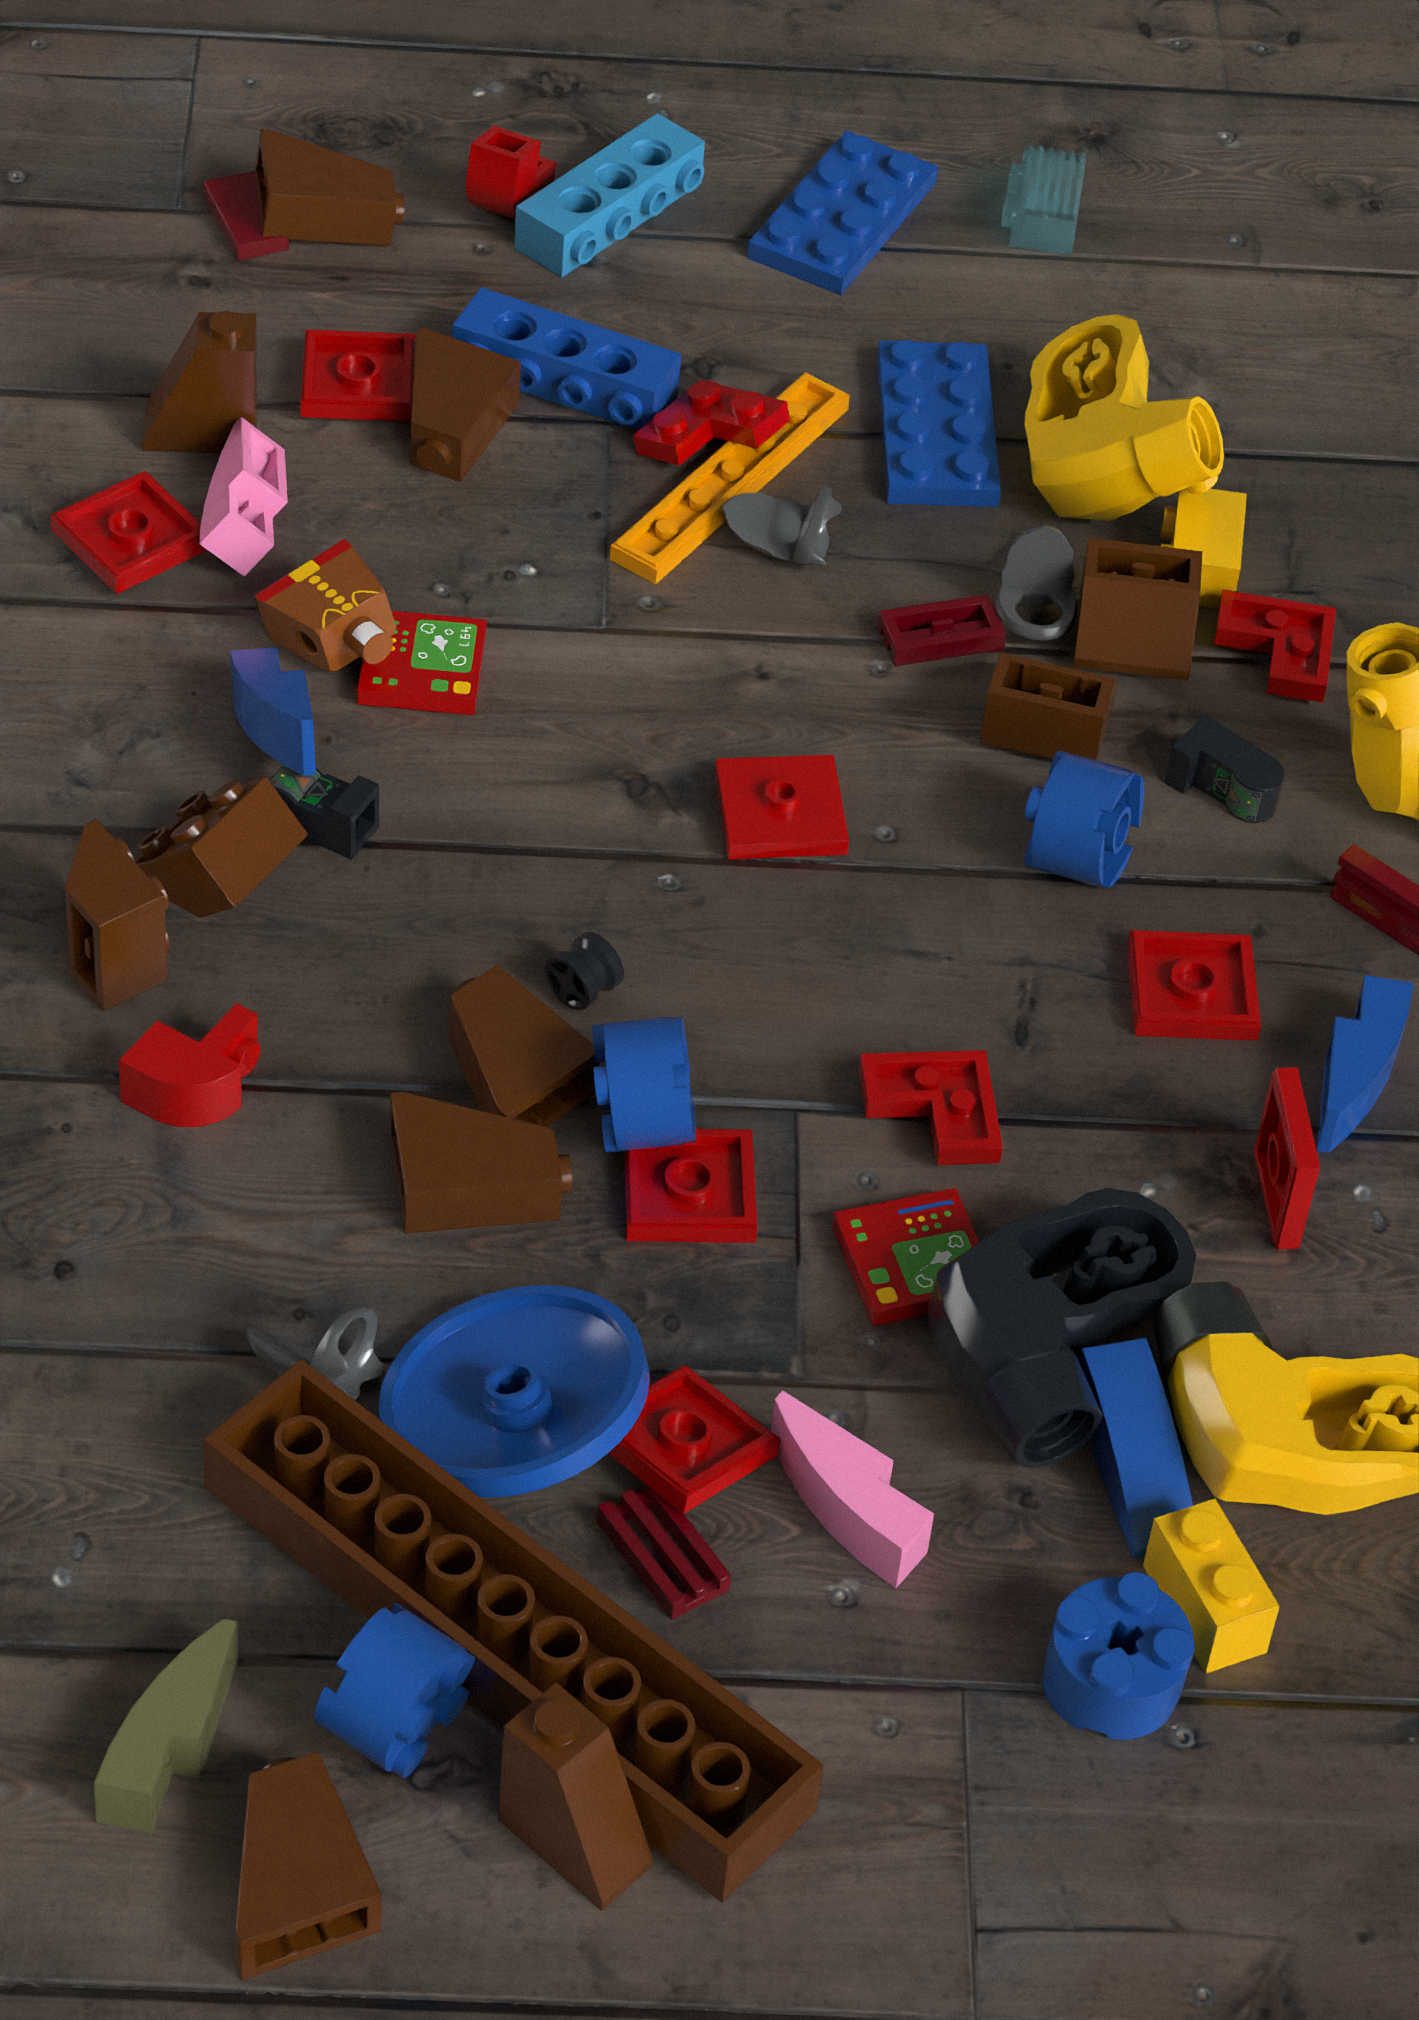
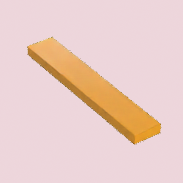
[610,372,850,585]

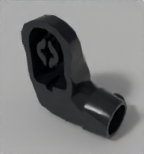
[927,1188,1196,1468]

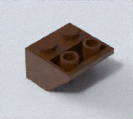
[1073,538,1202,680]
[980,652,1119,760]
[134,776,308,918]
[65,819,171,1011]

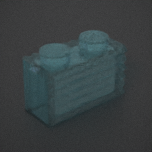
[1001,144,1087,255]

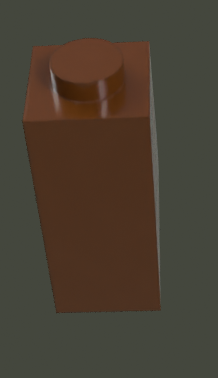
[254,129,405,246]
[143,311,258,453]
[410,327,521,482]
[449,965,600,1127]
[390,1092,573,1234]
[499,1682,653,1911]
[235,1751,382,1980]

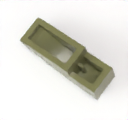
[94,1618,238,1834]

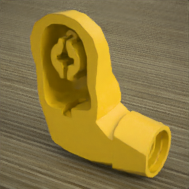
[1024,314,1224,521]
[1346,622,1419,821]

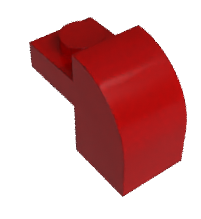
[466,125,557,220]
[119,1003,261,1127]

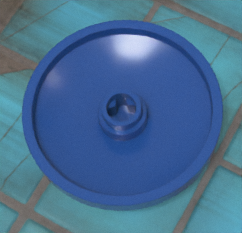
[379,1285,650,1498]

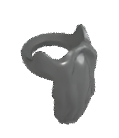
[722,486,842,566]
[995,524,1078,641]
[246,1305,384,1400]

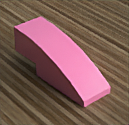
[200,417,288,577]
[771,1391,934,1588]

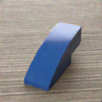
[230,647,316,776]
[1317,975,1414,1153]
[1080,1338,1193,1559]

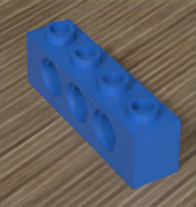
[452,287,681,430]

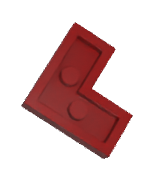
[633,380,790,466]
[1214,589,1336,703]
[859,1050,1003,1165]

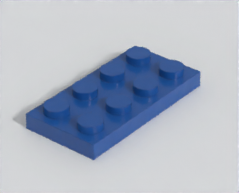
[747,131,938,295]
[877,340,1001,507]

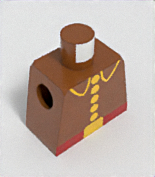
[255,539,396,672]

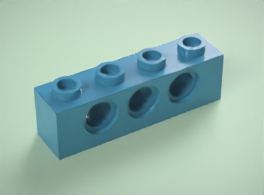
[514,113,705,278]

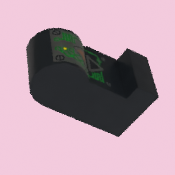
[1164,715,1284,823]
[269,765,379,860]

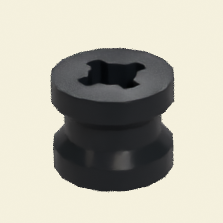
[545,932,624,1011]

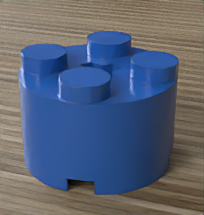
[1024,751,1145,888]
[592,1016,696,1153]
[1043,1572,1195,1740]
[314,1603,475,1778]

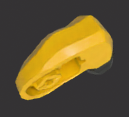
[1154,1282,1419,1515]

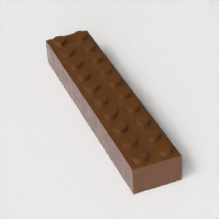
[203,1359,824,1903]

